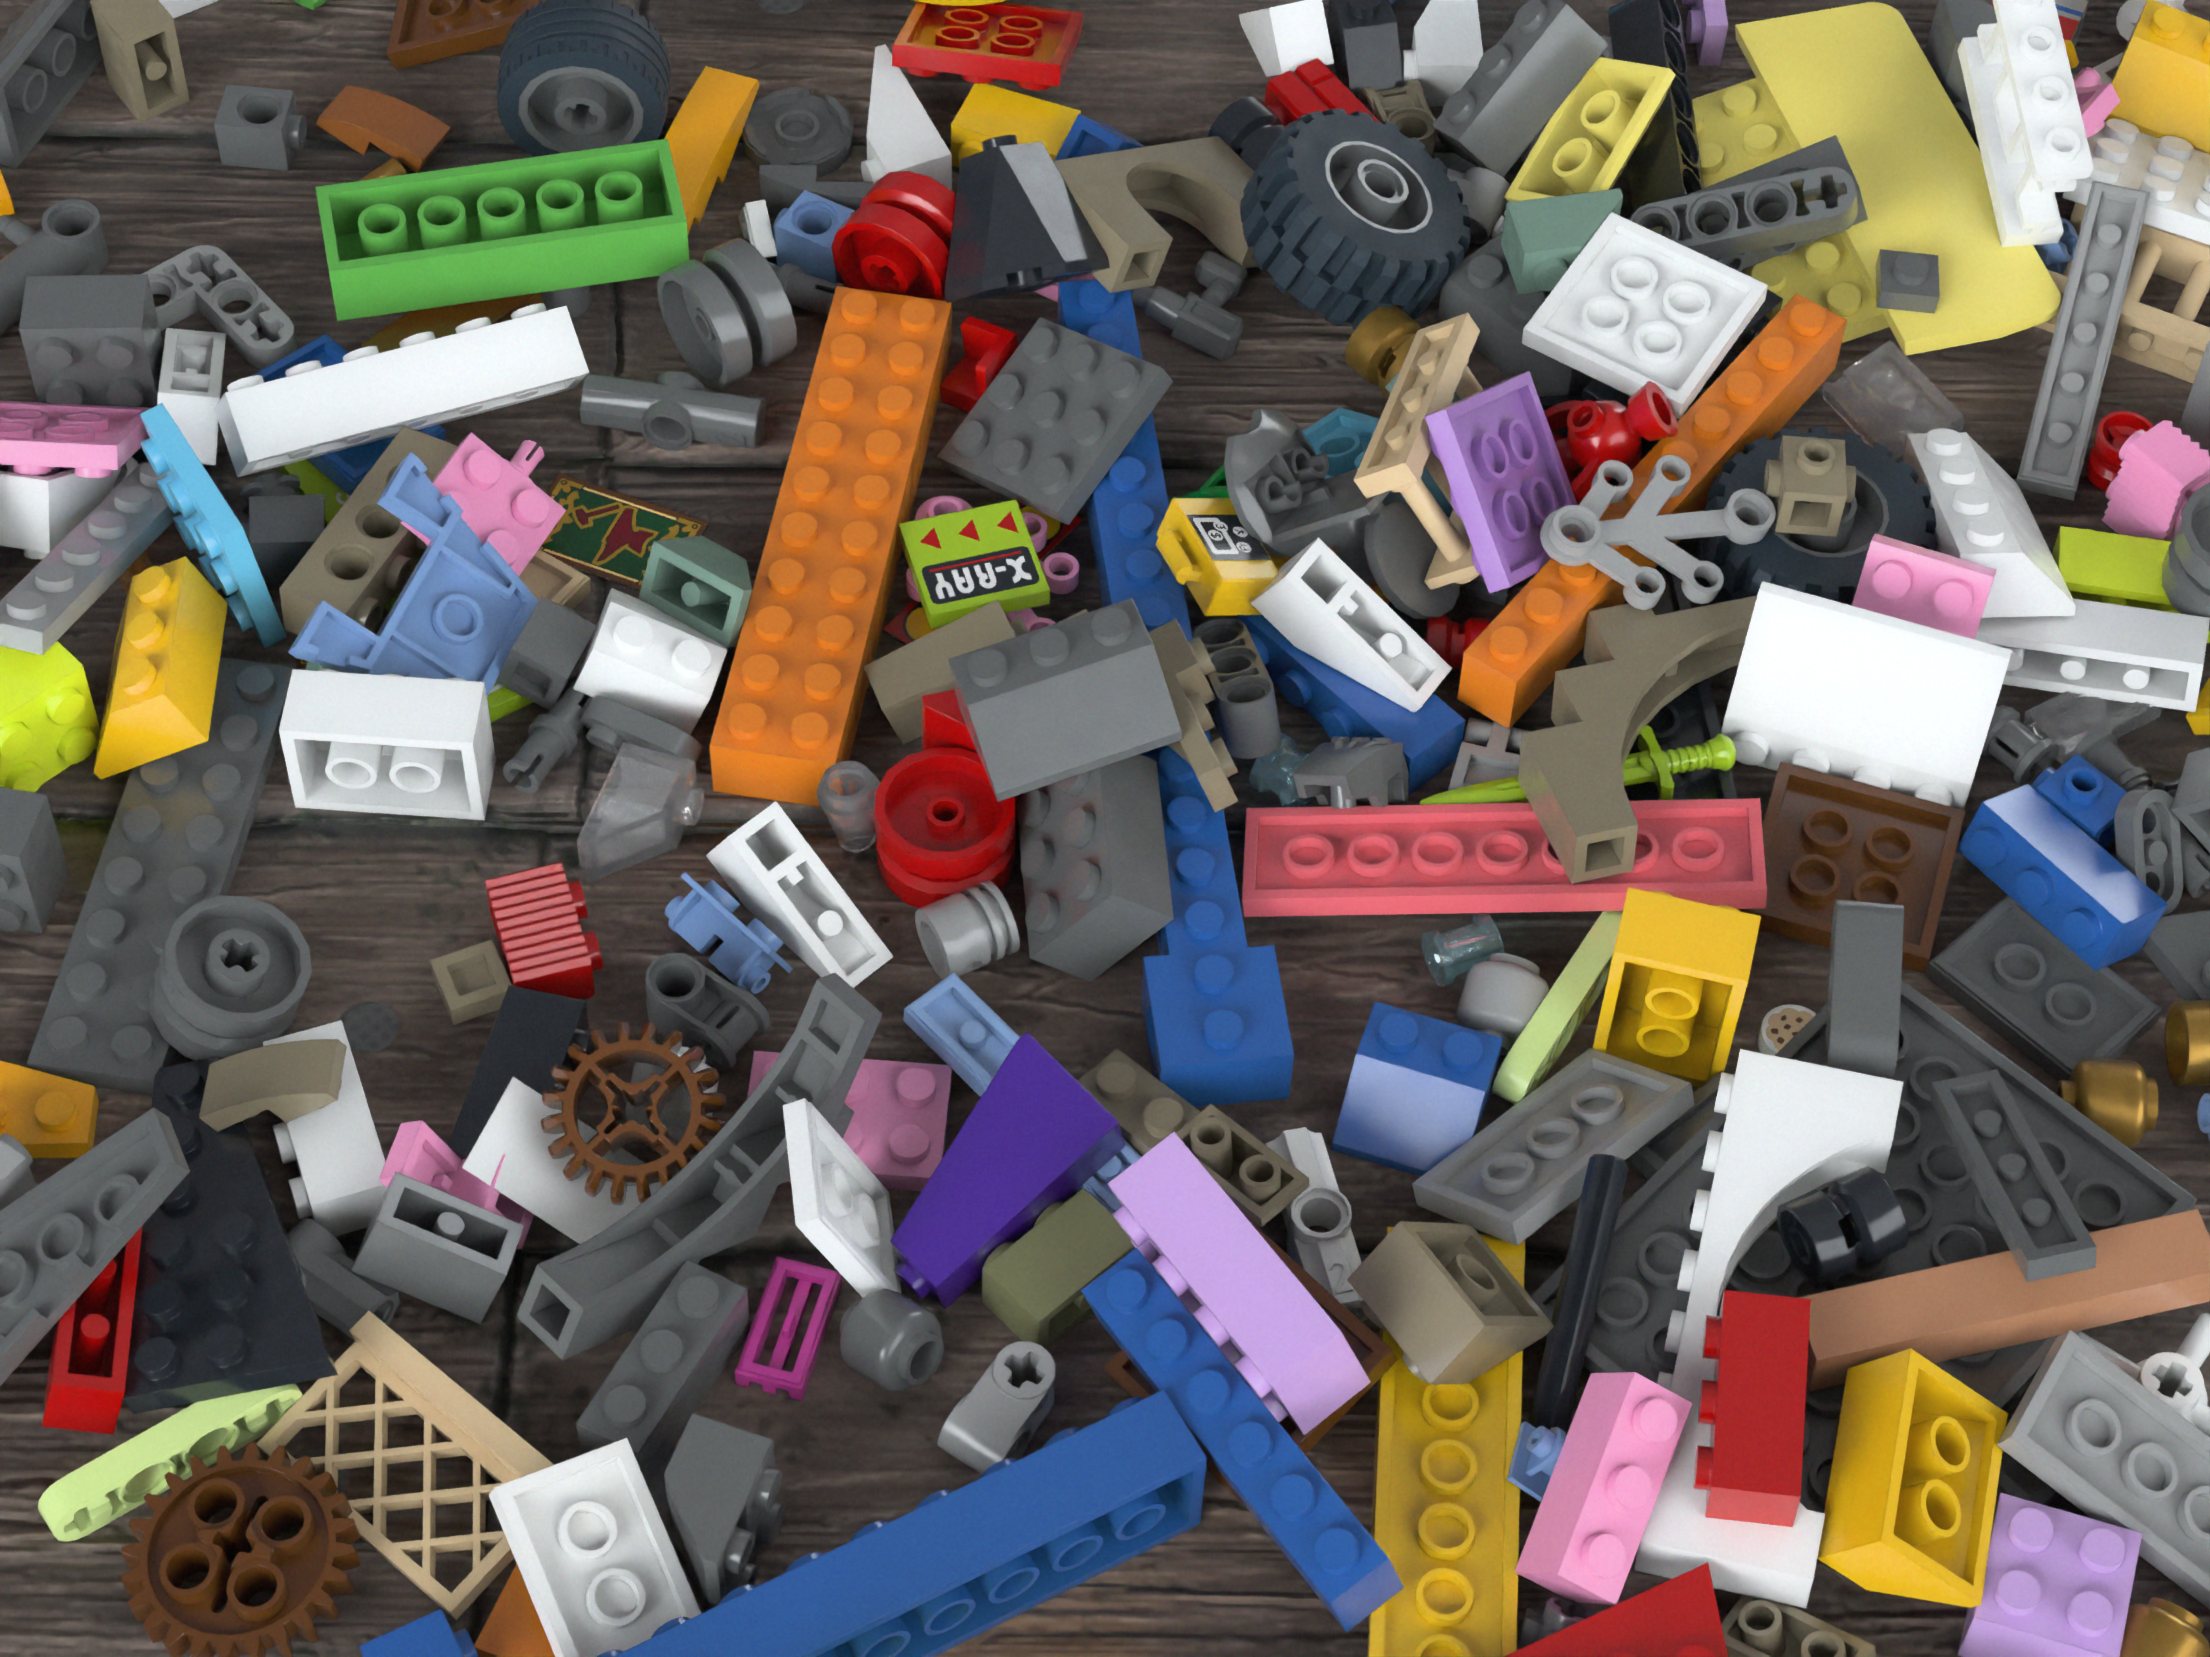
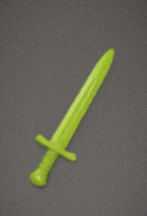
[1420,725,1736,805]

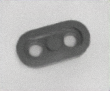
[580,696,703,777]
[2114,789,2183,917]

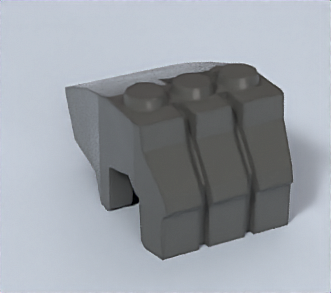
[1293,736,1409,808]

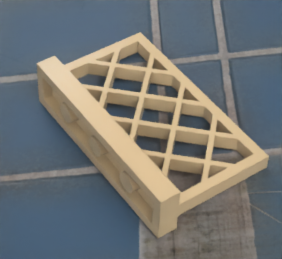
[256,1311,554,1620]

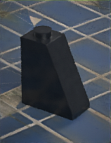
[944,135,1110,303]

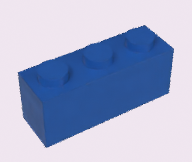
[1957,784,2168,971]

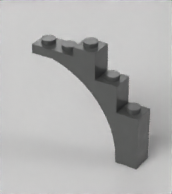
[516,973,883,1360]

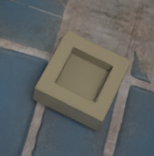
[430,939,512,1025]

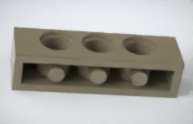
[279,426,458,635]

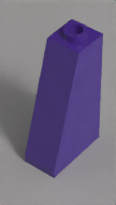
[890,1032,1125,1309]

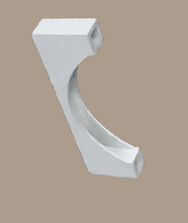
[1634,1049,1903,1608]

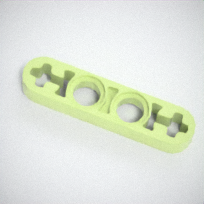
[1492,911,1623,1105]
[38,1383,303,1542]

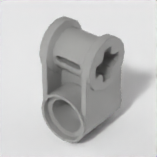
[937,1341,1055,1474]

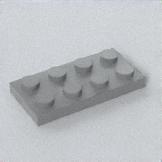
[1412,1048,1695,1245]
[1997,1330,2210,1610]

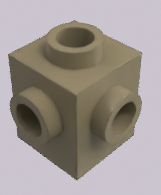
[1764,435,1856,537]

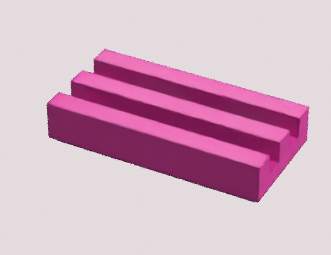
[735,1256,843,1401]

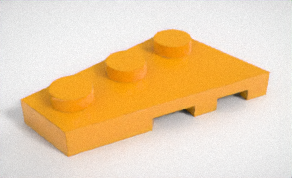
[0,1060,99,1158]

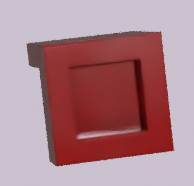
[940,316,1018,412]

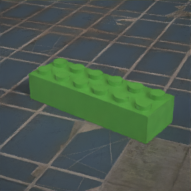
[315,139,689,321]

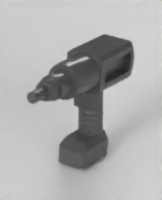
[1130,251,1248,361]

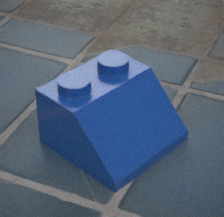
[1331,1001,1503,1177]

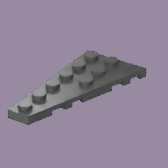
[0,1107,190,1386]

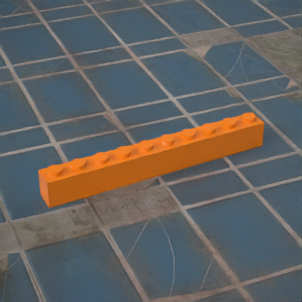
[1457,293,1847,729]

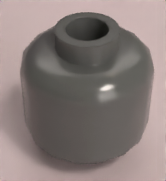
[839,1288,944,1392]

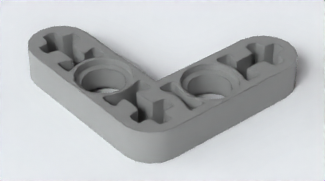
[142,245,297,369]

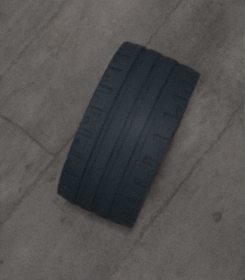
[496,0,671,157]

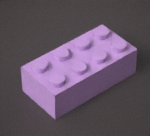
[1108,1132,1371,1435]

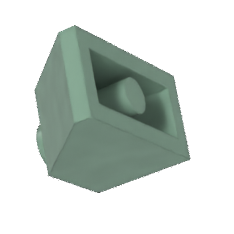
[1501,188,1623,294]
[638,536,752,648]

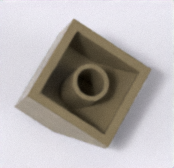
[1347,1221,1554,1385]

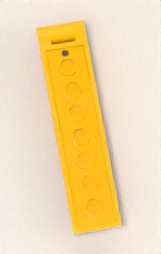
[1368,1227,1525,1657]

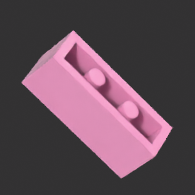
[1514,1372,1692,1605]

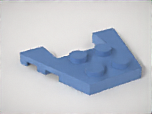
[288,452,539,696]

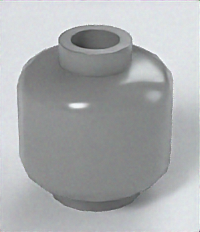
[1456,953,1550,1056]

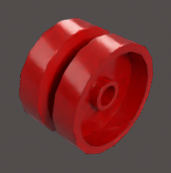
[831,171,956,301]
[874,747,1016,908]

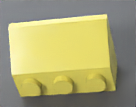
[1504,57,1675,202]

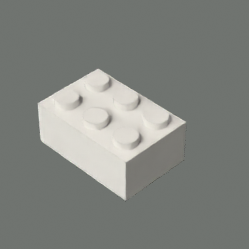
[279,669,496,820]

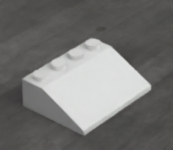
[1721,581,2012,810]

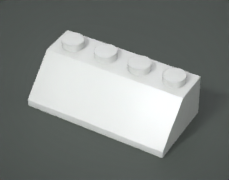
[1904,428,2076,618]

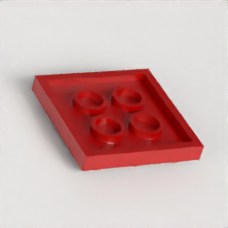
[892,1,1084,91]

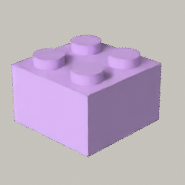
[1958,1493,2142,1657]

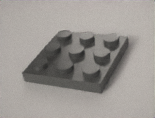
[937,317,1173,525]

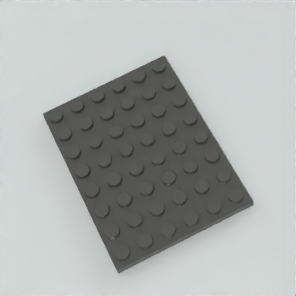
[1530,979,2197,1582]

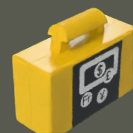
[1156,498,1279,616]

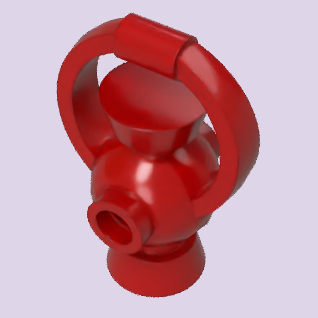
[1544,381,1678,505]

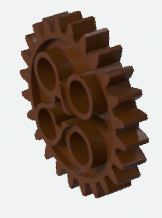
[121,1442,361,1657]

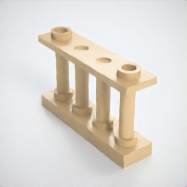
[2035,202,2210,383]
[1354,312,1483,590]

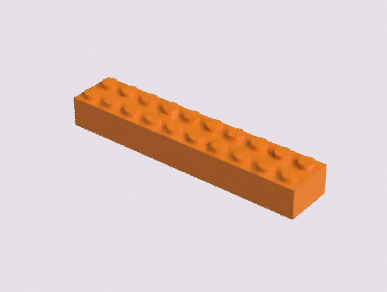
[709,286,952,810]

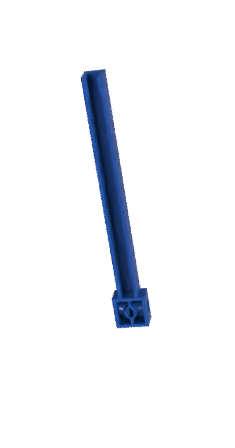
[1057,279,1294,1107]

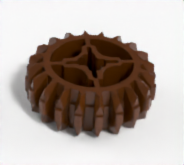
[541,1021,727,1206]

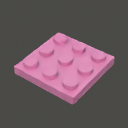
[0,401,151,478]

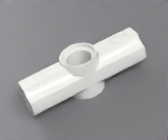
[1266,1127,1369,1322]

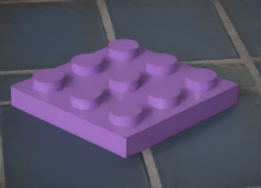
[1425,371,1577,594]

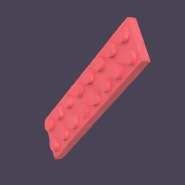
[1242,798,1767,917]

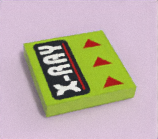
[899,499,1050,629]

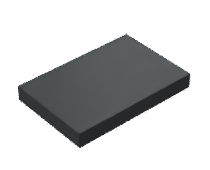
[1925,894,2162,1081]

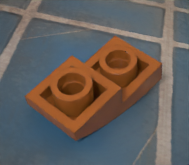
[316,85,451,173]

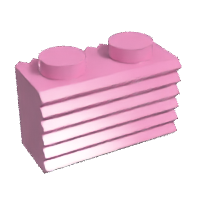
[2102,420,2210,542]

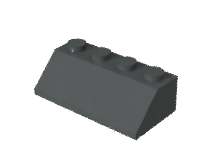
[0,0,103,169]

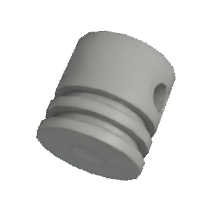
[915,880,1020,980]

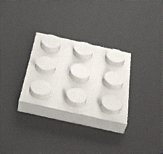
[2062,119,2210,245]
[1522,212,1768,419]

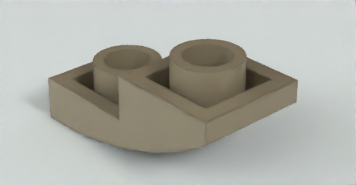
[199,1039,347,1132]

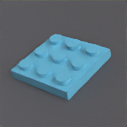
[140,403,287,648]

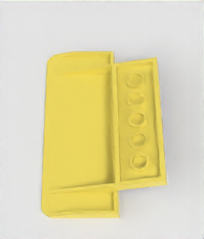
[1692,2,2061,356]

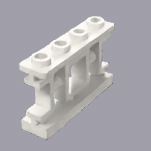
[1957,0,2094,247]

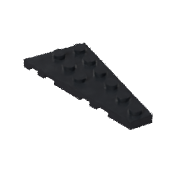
[123,1056,338,1414]

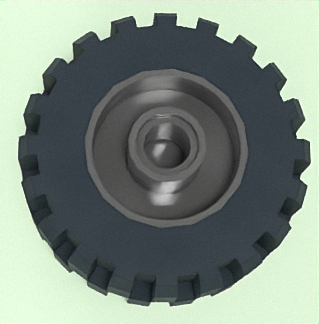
[1240,109,1471,330]
[1696,427,1938,606]

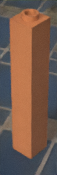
[1798,1209,2210,1391]

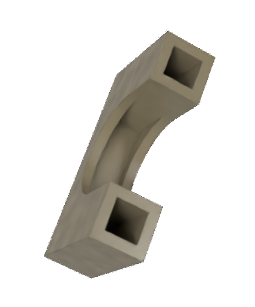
[1053,136,1258,293]

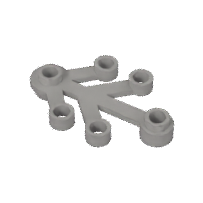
[1540,455,1776,610]

